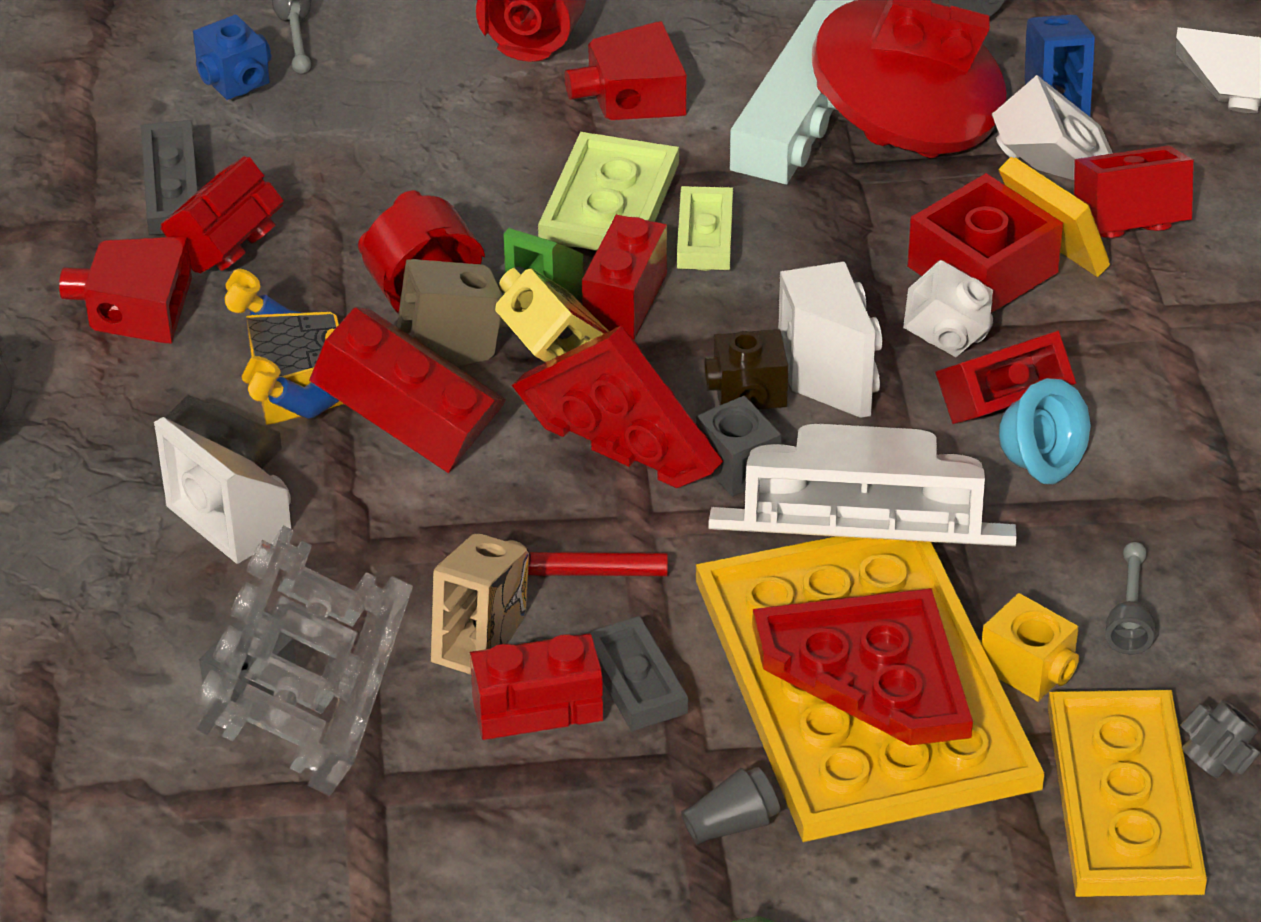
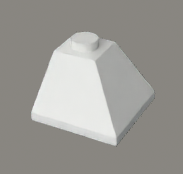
[1176,27,1261,113]
[992,75,1113,180]
[154,417,292,564]

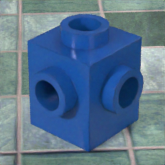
[193,14,272,100]

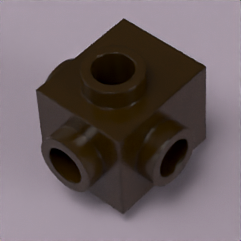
[704,329,789,410]

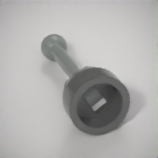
[272,0,311,74]
[1105,542,1155,655]

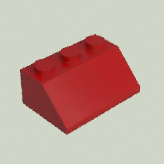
[309,307,506,474]

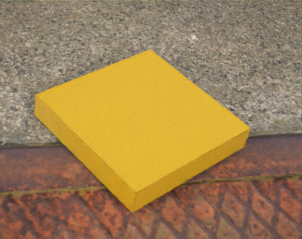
[998,157,1110,278]

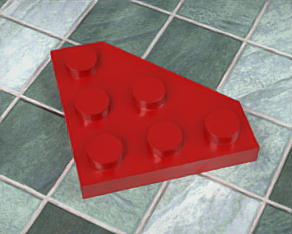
[512,326,723,488]
[752,588,973,746]

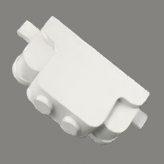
[709,424,1016,547]

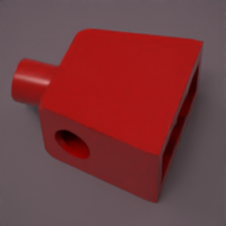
[565,21,687,120]
[59,237,192,344]

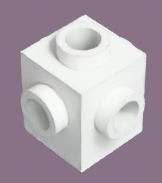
[903,260,993,357]

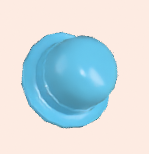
[999,378,1091,484]

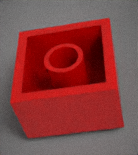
[907,173,1063,313]

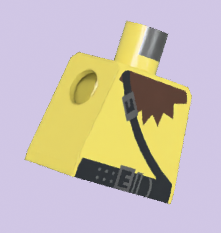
[495,267,609,362]

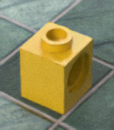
[981,593,1079,702]

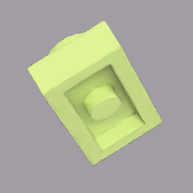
[677,186,733,271]

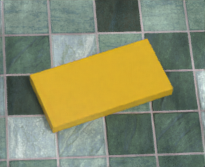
[1047,690,1207,897]

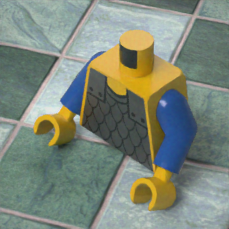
[225,269,343,425]

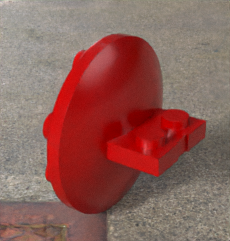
[812,0,1007,158]

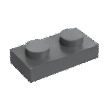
[584,616,688,732]

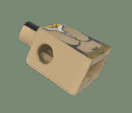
[431,534,531,674]

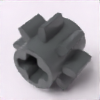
[1180,700,1261,778]

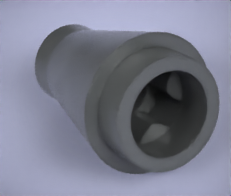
[681,767,780,845]

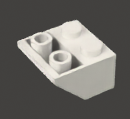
[778,262,882,418]

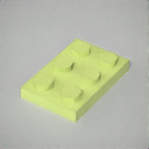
[538,132,679,250]

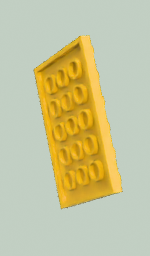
[696,536,1044,842]

